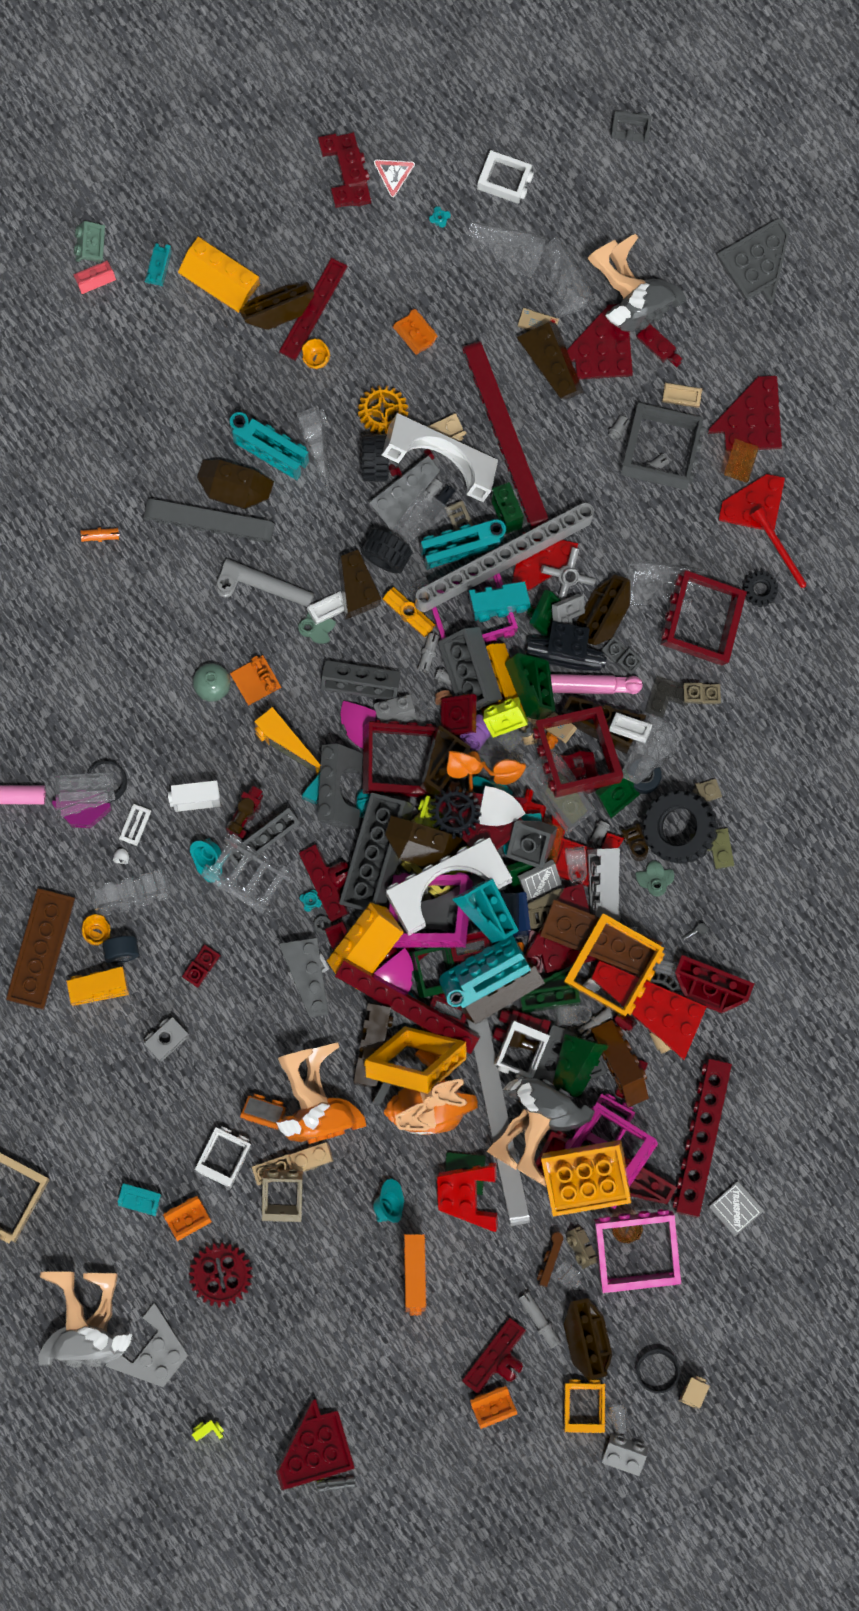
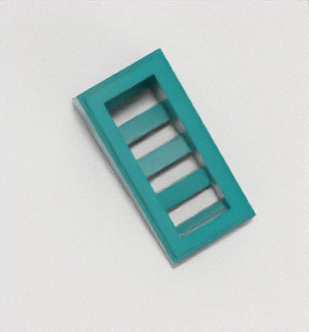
[302,773,320,805]

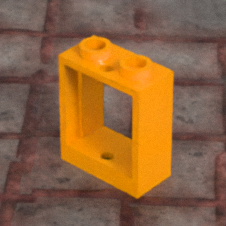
[564,1380,605,1433]

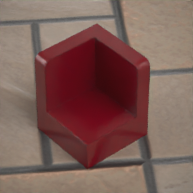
[325,922,347,952]

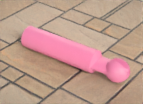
[551,674,642,694]
[0,785,46,805]

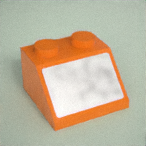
[240,1094,287,1131]

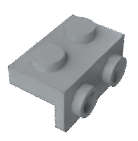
[374,695,417,725]
[602,1434,649,1476]

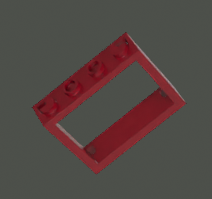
[660,570,747,665]
[532,706,624,798]
[363,720,442,798]

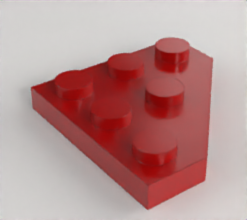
[719,474,785,531]
[512,532,578,591]

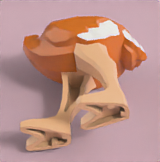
[276,1042,366,1144]
[384,1079,478,1135]

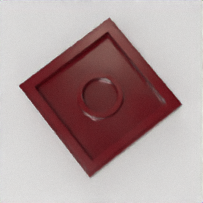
[441,694,477,735]

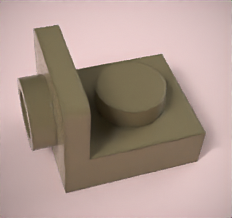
[692,779,722,802]

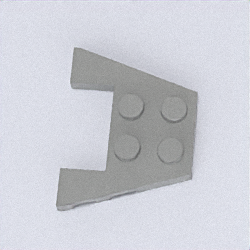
[105,1304,188,1387]

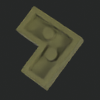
[689,828,734,869]

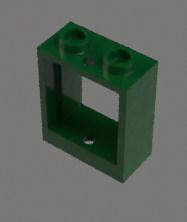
[491,482,524,535]
[409,947,455,998]

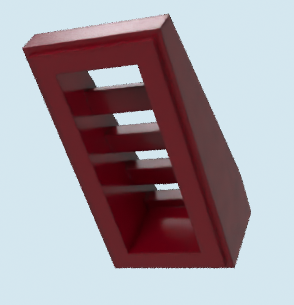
[614,1013,637,1033]

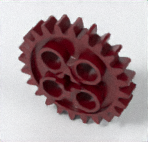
[189,1243,253,1308]

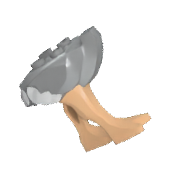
[38,1272,132,1367]

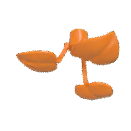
[447,751,526,793]

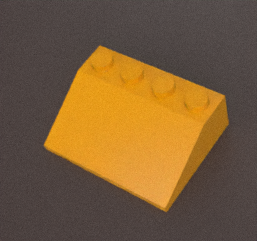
[541,1140,631,1216]

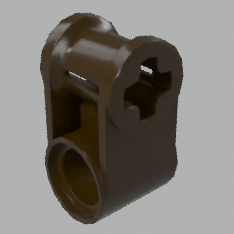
[620,823,649,862]

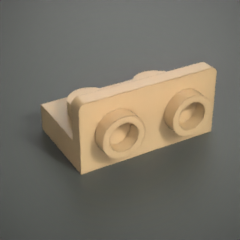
[427,413,467,442]

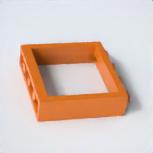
[404,1234,426,1316]

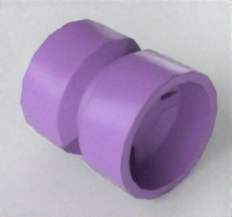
[459,715,491,751]

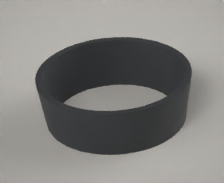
[86,761,127,802]
[637,1349,680,1394]

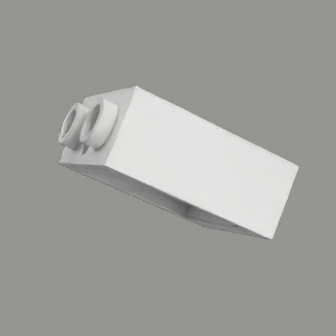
[477,150,534,204]
[168,780,221,812]
[494,1021,550,1078]
[195,1126,251,1188]

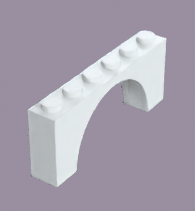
[382,413,498,502]
[386,838,512,936]

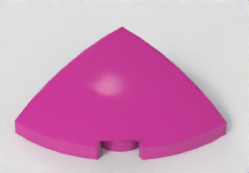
[341,701,377,749]
[374,948,414,994]

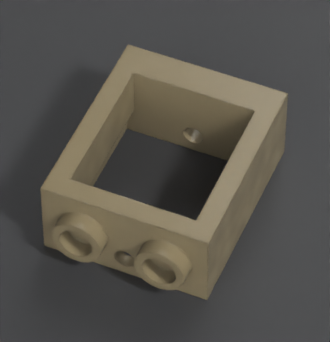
[262,1168,303,1222]

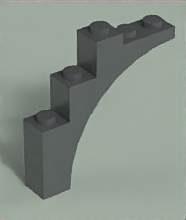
[421,846,506,930]

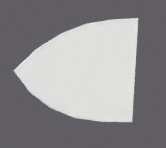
[479,786,525,826]

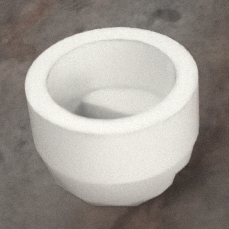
[113,849,129,864]

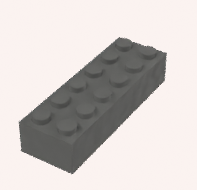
[339,793,414,912]

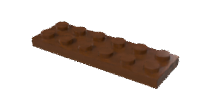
[6,889,76,1010]
[540,900,662,976]

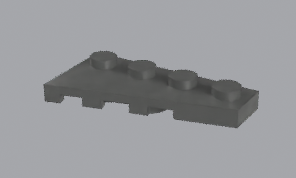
[369,455,440,532]
[278,938,329,1018]

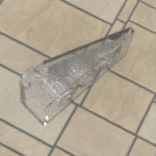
[297,406,330,491]
[521,749,597,834]

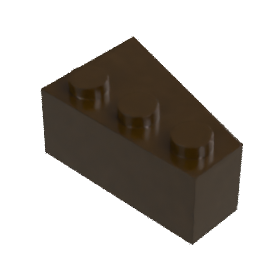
[338,550,382,620]
[420,725,471,797]

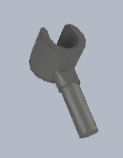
[682,923,709,941]

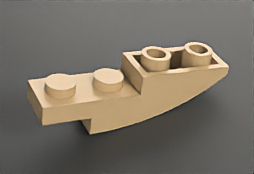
[252,1142,334,1186]

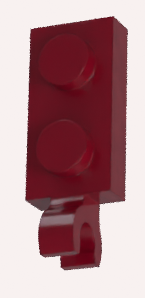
[636,324,682,368]

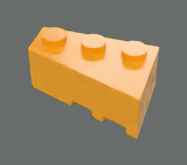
[67,967,129,1006]

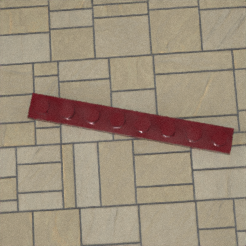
[335,958,481,1054]

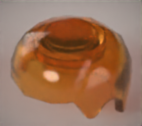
[611,1214,643,1244]

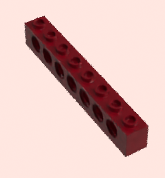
[672,1059,732,1218]

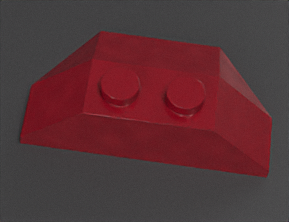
[675,955,755,1014]

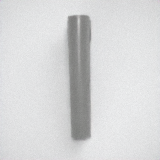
[217,559,315,607]

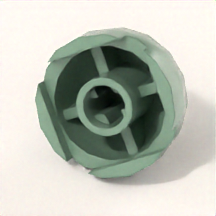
[193,663,231,702]

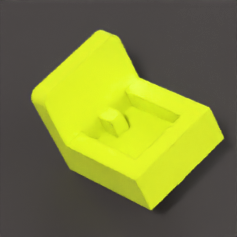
[192,1420,224,1441]

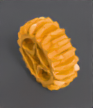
[358,385,408,434]

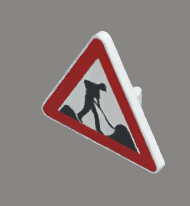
[374,160,415,197]

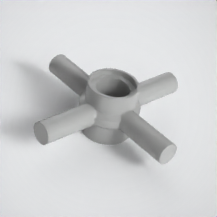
[541,547,596,601]

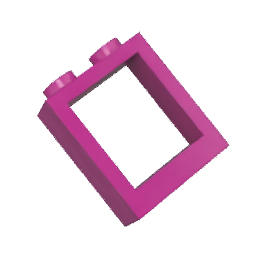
[585,1093,635,1145]

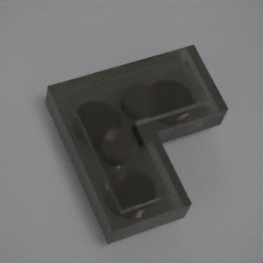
[645,676,688,718]

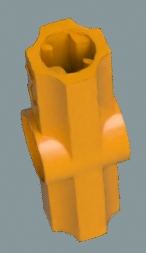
[382,587,435,637]

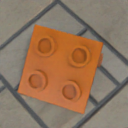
[230,655,282,706]

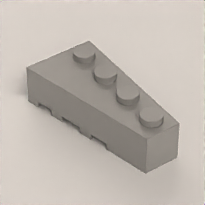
[587,848,620,922]

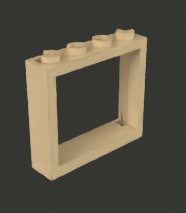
[0,1153,49,1243]

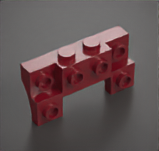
[318,133,371,208]

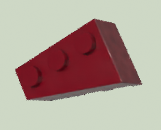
[625,1157,677,1204]

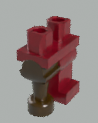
[226,786,263,841]
[493,1010,551,1055]

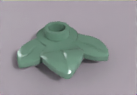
[298,612,336,644]
[636,860,674,897]

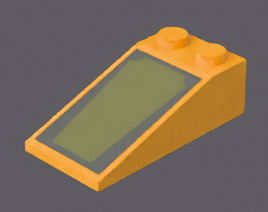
[254,707,321,775]

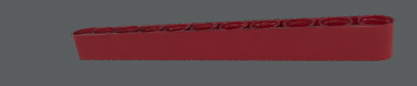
[462,341,549,530]

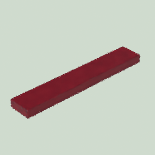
[279,258,348,361]

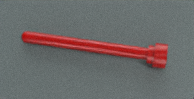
[750,507,806,588]

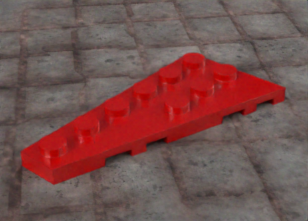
[591,961,707,1061]

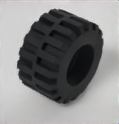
[362,434,389,482]
[360,529,413,574]

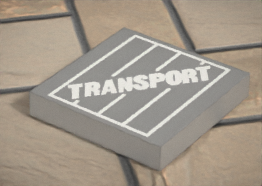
[518,859,563,904]
[709,1181,764,1237]

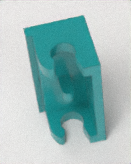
[145,243,172,286]
[118,1183,162,1216]

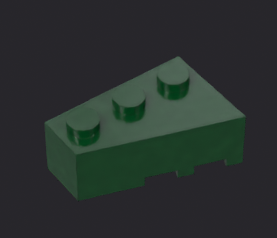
[505,653,555,720]
[519,965,580,1013]
[553,1034,609,1098]

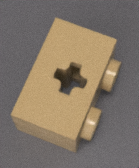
[679,1376,710,1409]

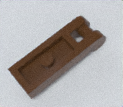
[537,1232,563,1288]

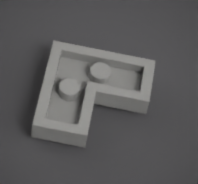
[552,594,585,625]

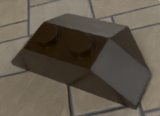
[239,282,314,330]
[197,460,274,509]
[576,574,630,645]
[384,816,462,868]
[564,1298,612,1380]

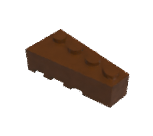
[591,1020,649,1108]

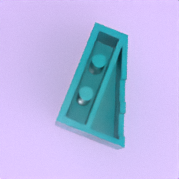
[469,582,530,622]
[452,879,519,943]

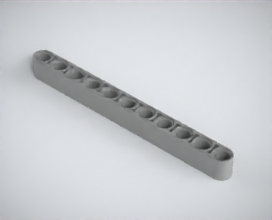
[415,503,594,612]
[467,1018,530,1226]

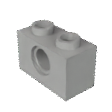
[144,1017,189,1063]

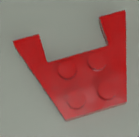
[551,814,624,887]
[437,1163,498,1232]

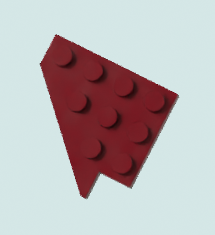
[567,304,633,379]
[708,376,782,451]
[434,791,527,851]
[525,883,598,973]
[276,1399,355,1491]

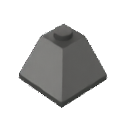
[506,821,558,869]

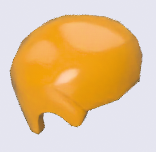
[302,338,330,369]
[81,914,111,946]

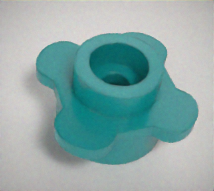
[429,207,451,228]
[300,890,322,912]

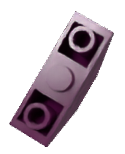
[52,798,112,828]

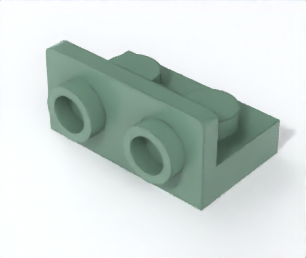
[74,221,105,263]

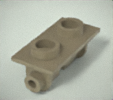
[566,1226,598,1269]

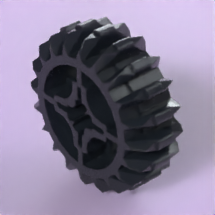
[429,787,482,839]

